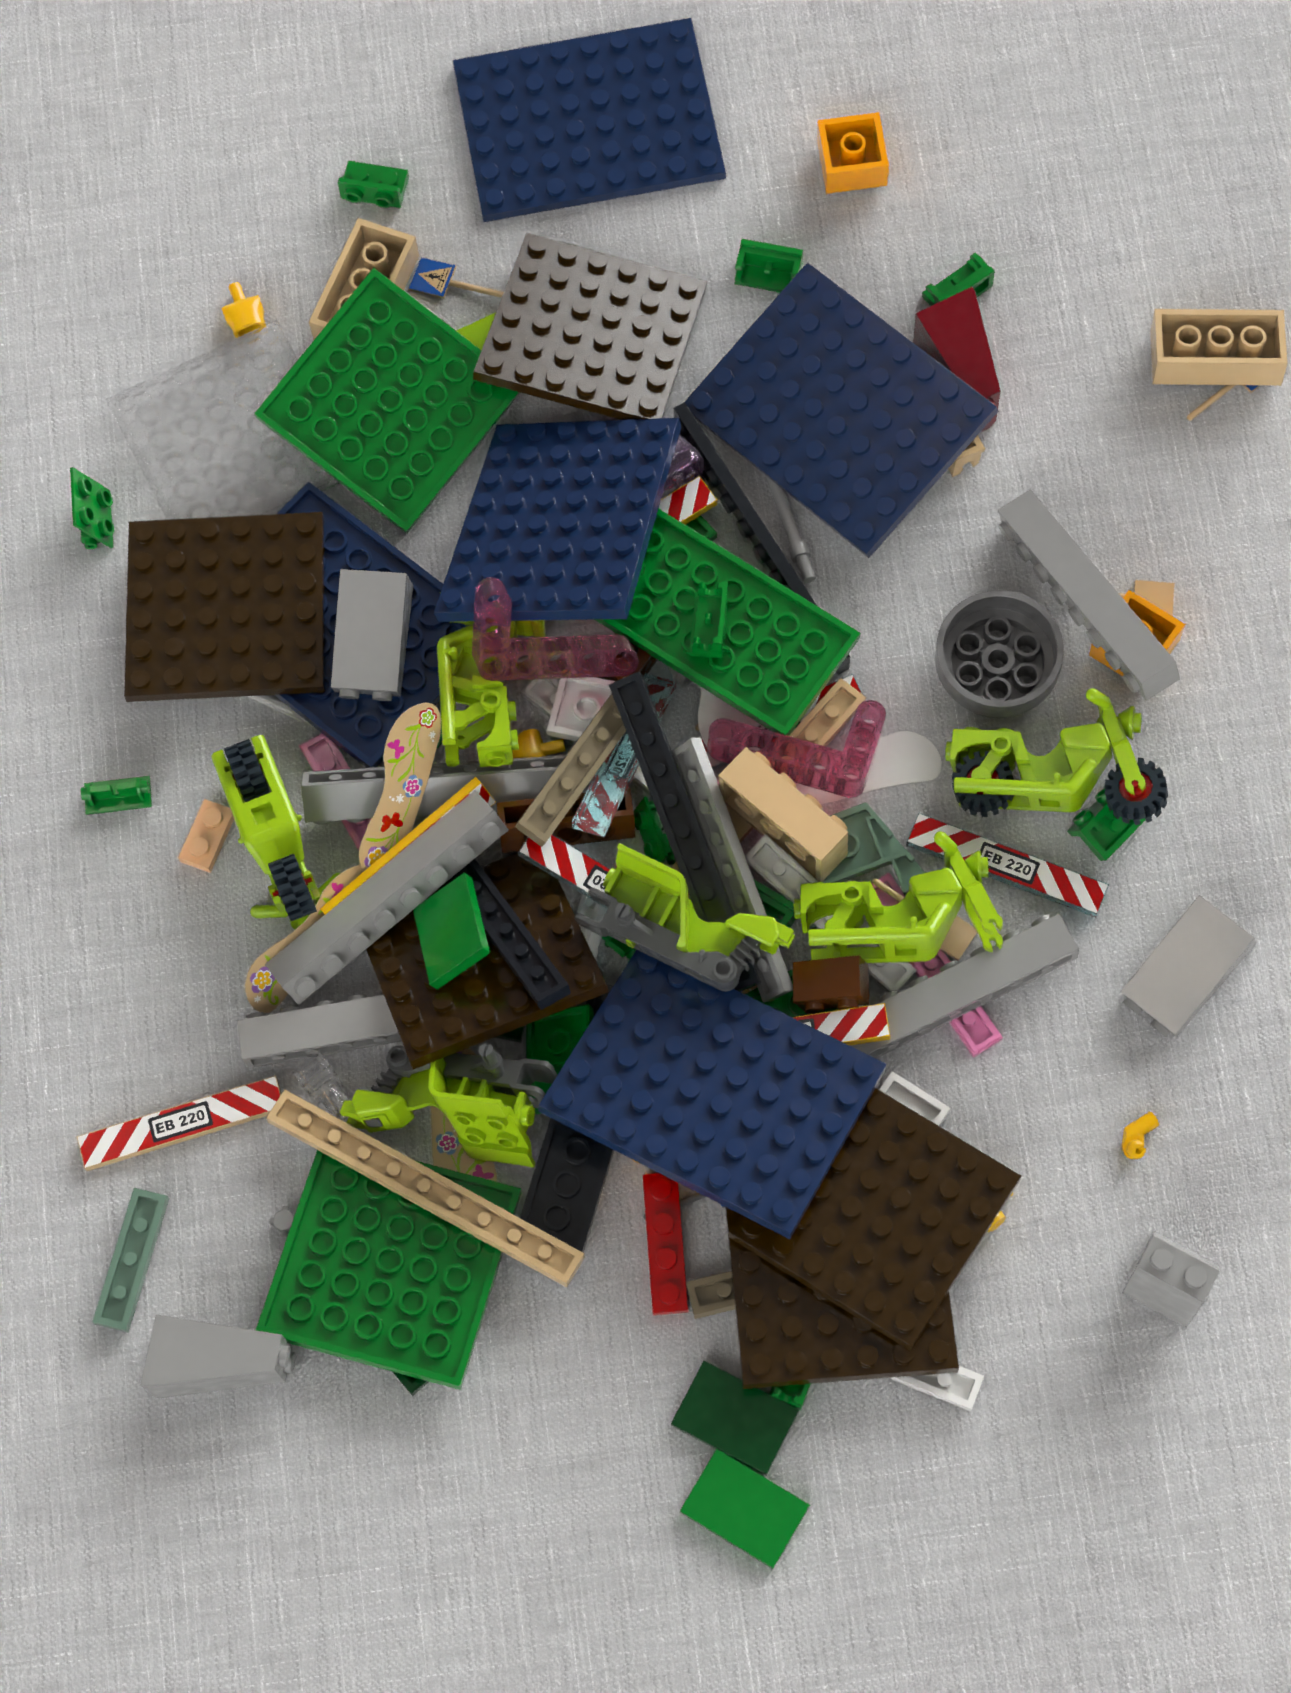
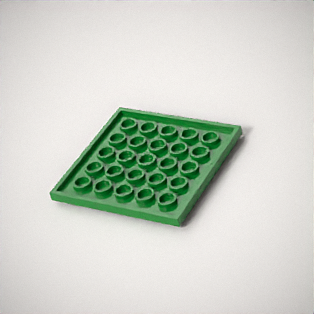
[254,268,520,534]
[256,1150,522,1390]

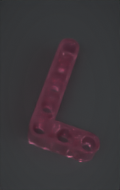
[472,577,639,681]
[707,700,886,798]

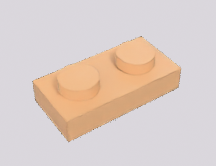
[178,799,234,873]

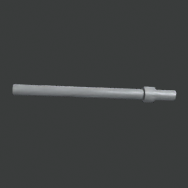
[765,475,816,583]

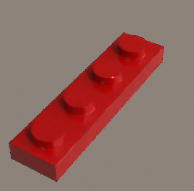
[642,1173,689,1316]

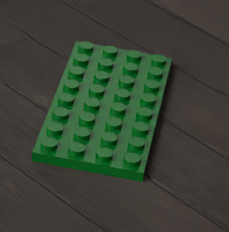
[594,508,861,740]

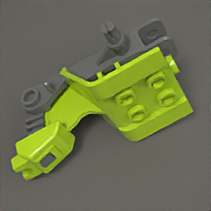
[574,843,795,991]
[340,1043,557,1167]

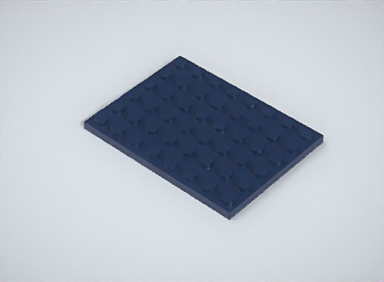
[453,18,726,222]
[685,262,999,558]
[434,418,681,622]
[274,481,468,768]
[538,949,887,1239]

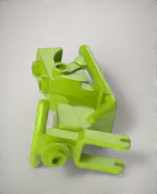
[437,592,546,767]
[794,831,1003,963]

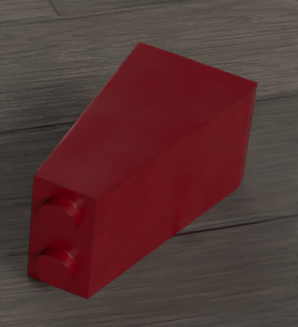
[913,287,1001,432]

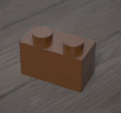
[793,955,870,1014]

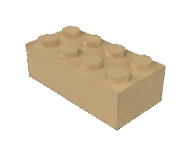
[309,218,420,340]
[1150,309,1288,386]
[718,747,848,882]

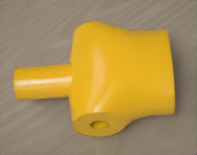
[221,282,266,339]
[512,729,566,758]

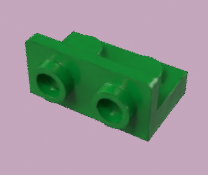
[338,160,409,208]
[1067,787,1145,861]

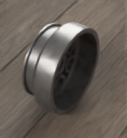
[935,590,1064,718]

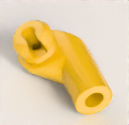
[1121,1111,1159,1159]

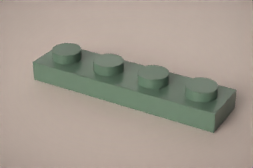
[92,1188,170,1333]

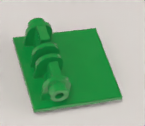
[70,467,114,549]

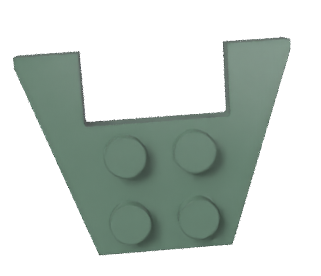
[809,802,926,929]

